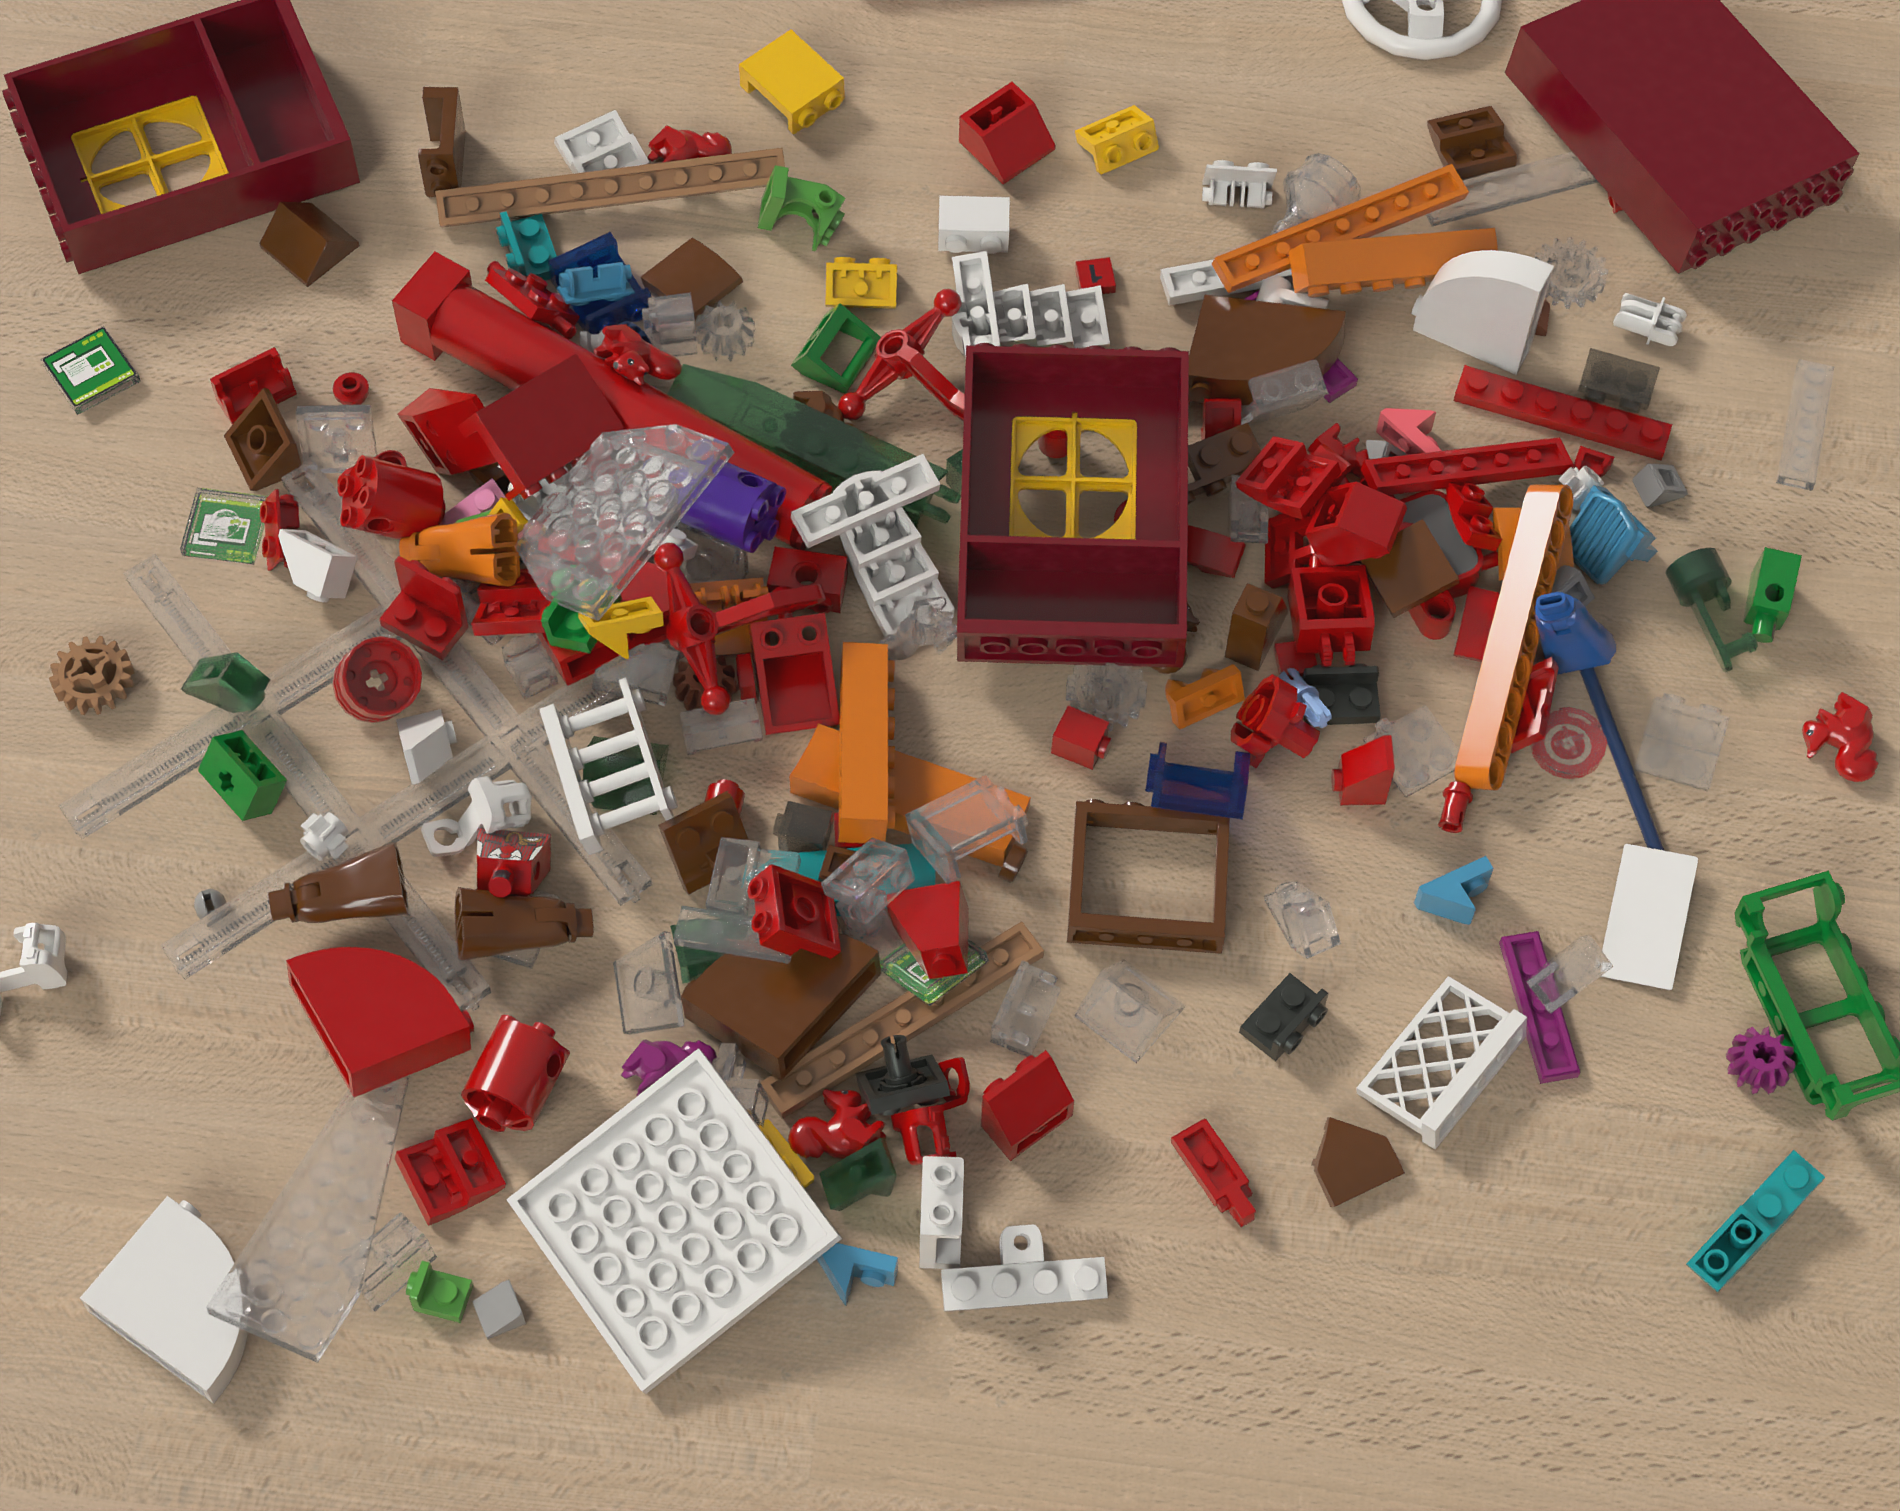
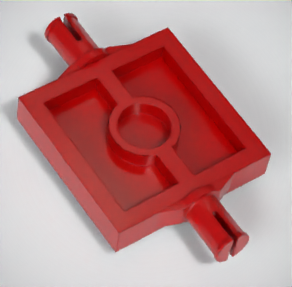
[485,261,580,339]

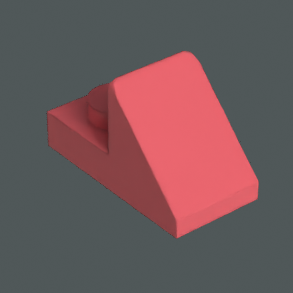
[1376,408,1442,455]

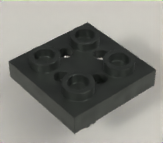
[856,1035,950,1116]

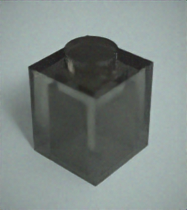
[773,801,833,853]

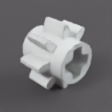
[1558,466,1604,511]
[300,812,349,860]

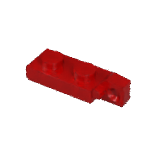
[1171,1118,1256,1228]

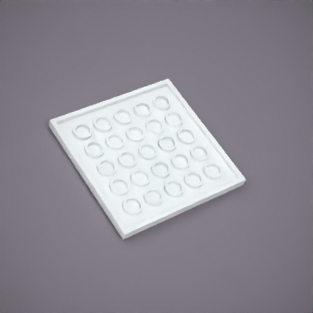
[506,1048,842,1394]

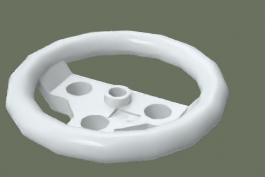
[1342,0,1502,60]

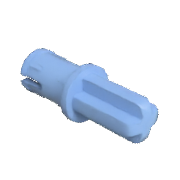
[1278,668,1332,728]

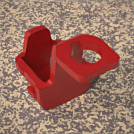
[890,1057,970,1166]

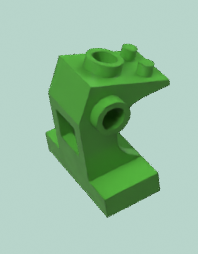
[758,165,845,252]

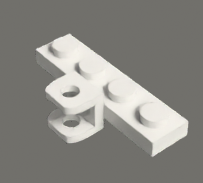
[941,1224,1108,1312]

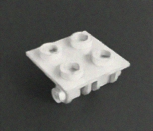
[1202,160,1277,208]

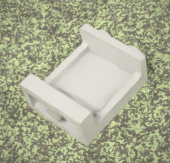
[919,1156,964,1269]

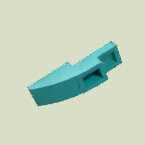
[1686,1150,1825,1293]

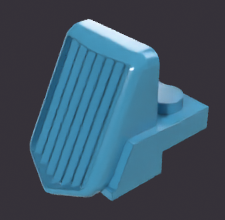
[1570,485,1658,585]

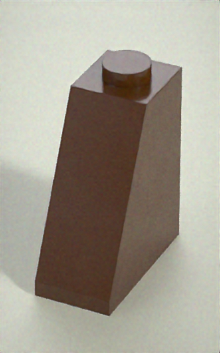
[1225,583,1288,671]

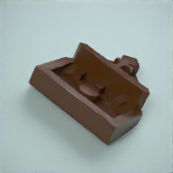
[1311,1117,1405,1207]

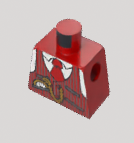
[477,828,551,898]

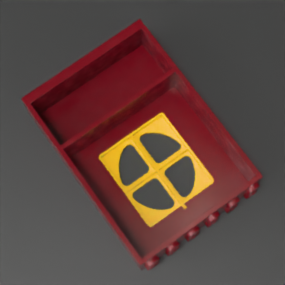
[2,0,360,275]
[957,343,1189,668]

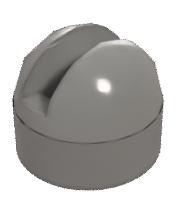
[194,889,227,923]

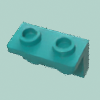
[496,211,562,281]

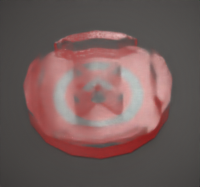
[1530,707,1607,779]

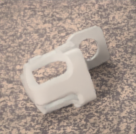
[421,776,532,857]
[0,923,67,1015]

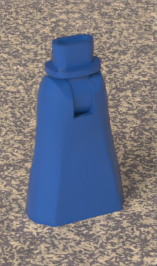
[1535,592,1616,675]

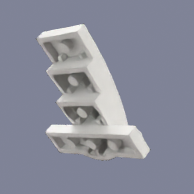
[952,251,1111,357]
[791,454,955,644]

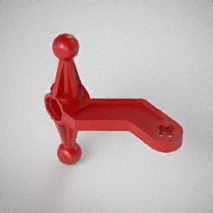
[838,289,965,421]
[654,543,826,715]

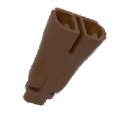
[268,842,410,923]
[454,887,594,961]

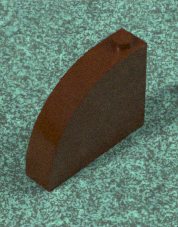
[1188,294,1346,405]
[681,934,882,1081]

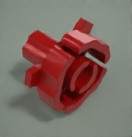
[1231,674,1320,768]

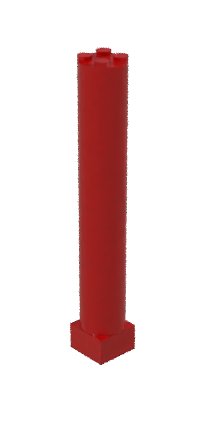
[392,251,832,550]

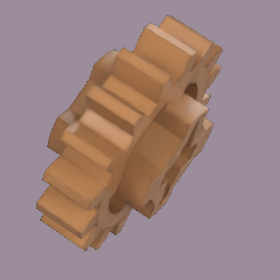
[49,636,135,715]

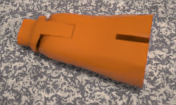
[399,513,520,586]

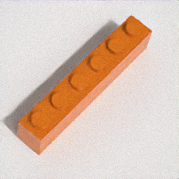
[1288,228,1498,297]
[838,642,895,844]

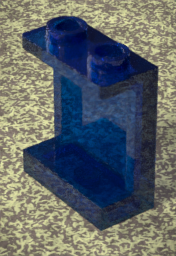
[548,232,653,334]
[1145,742,1250,820]

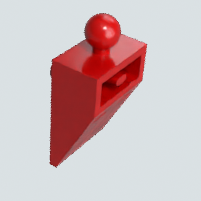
[397,388,497,475]
[748,586,840,735]

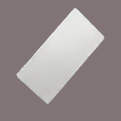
[1597,844,1698,990]

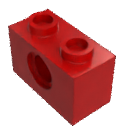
[767,546,848,613]

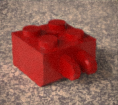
[1287,565,1375,666]

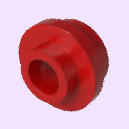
[333,372,369,407]

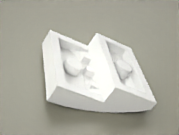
[554,110,649,174]

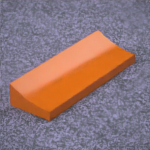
[789,723,1031,867]

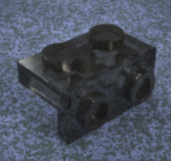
[1578,348,1660,413]

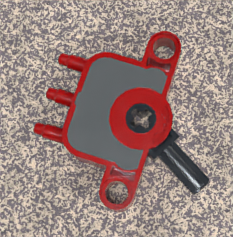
[1352,478,1498,640]

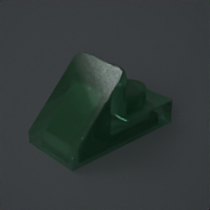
[819,1138,897,1211]

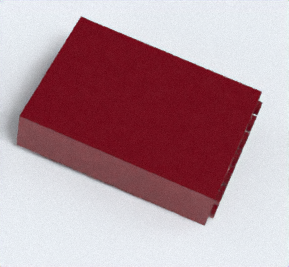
[1505,0,1860,274]

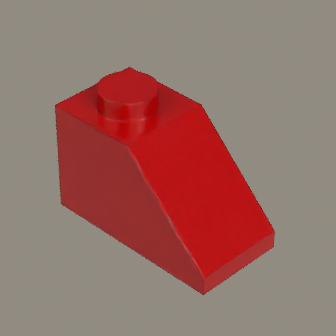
[1331,735,1395,806]

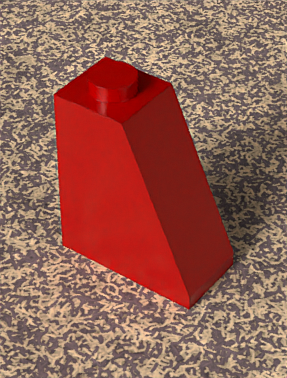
[884,881,969,979]

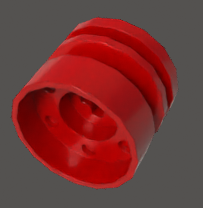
[332,636,422,723]

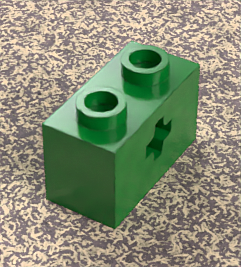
[198,730,287,821]

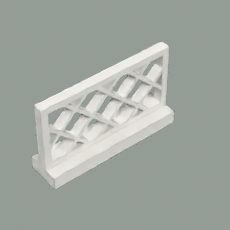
[1356,976,1527,1150]

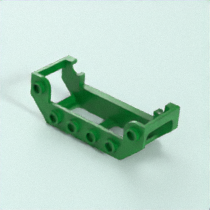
[1734,870,1900,1121]

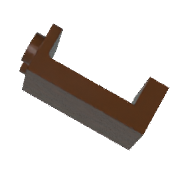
[418,87,466,197]

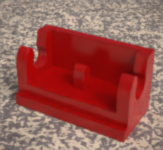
[210,347,297,425]

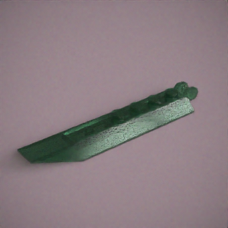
[667,364,961,529]

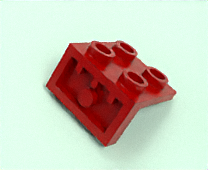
[379,556,469,661]

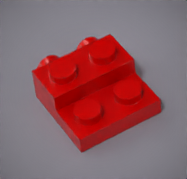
[747,864,841,959]

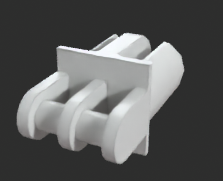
[1613,293,1687,346]

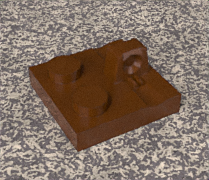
[658,791,756,895]

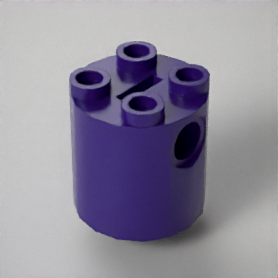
[677,455,786,553]

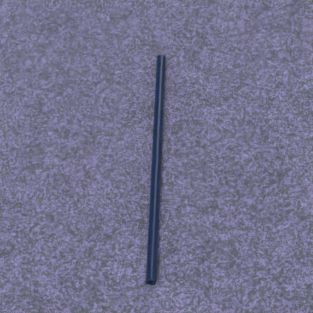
[1579,667,1665,851]

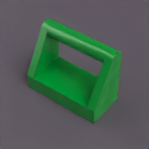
[791,303,881,393]

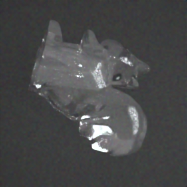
[879,597,957,660]

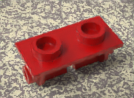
[260,489,300,571]

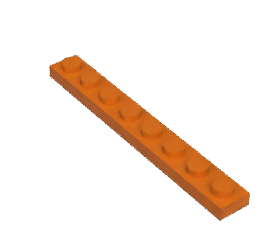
[1212,164,1469,293]

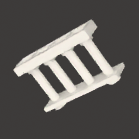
[539,677,678,855]

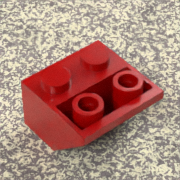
[959,81,1056,185]
[1305,481,1407,567]
[981,1050,1074,1161]

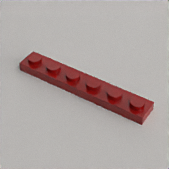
[1453,365,1672,461]
[1361,437,1574,495]

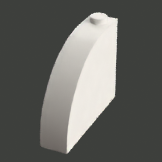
[1411,250,1554,375]
[80,1196,249,1404]

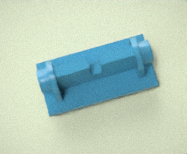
[557,262,635,306]

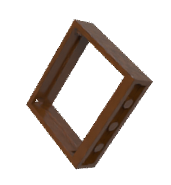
[1067,799,1230,954]

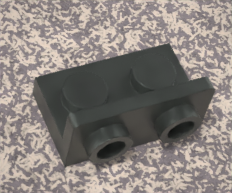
[1302,663,1381,725]
[1239,973,1329,1062]

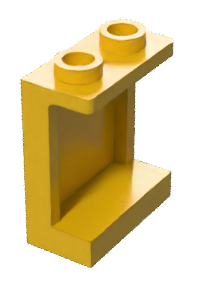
[739,29,845,134]

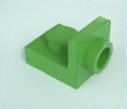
[406,1261,473,1323]

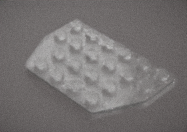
[515,424,734,621]

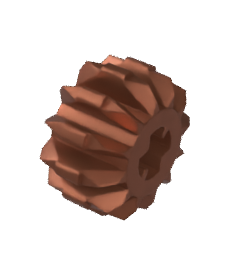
[673,655,737,717]

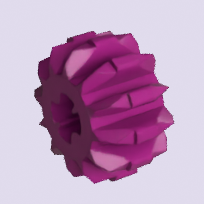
[1726,1026,1795,1095]

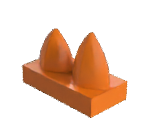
[1165,664,1245,730]

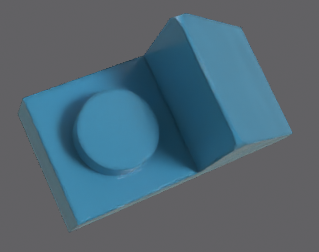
[1414,856,1494,925]
[817,1243,898,1306]

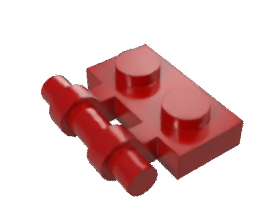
[1264,504,1323,589]

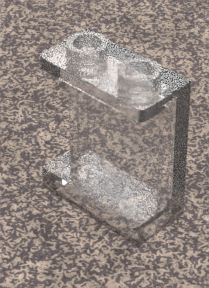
[1241,360,1328,426]
[905,775,1029,884]

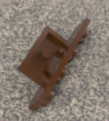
[1188,422,1261,505]

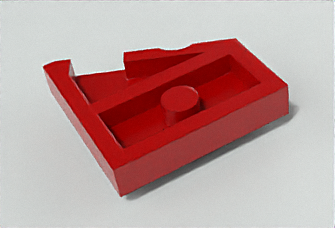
[1511,657,1559,754]

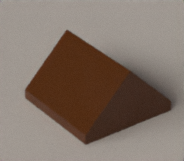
[259,202,360,287]
[224,388,304,491]

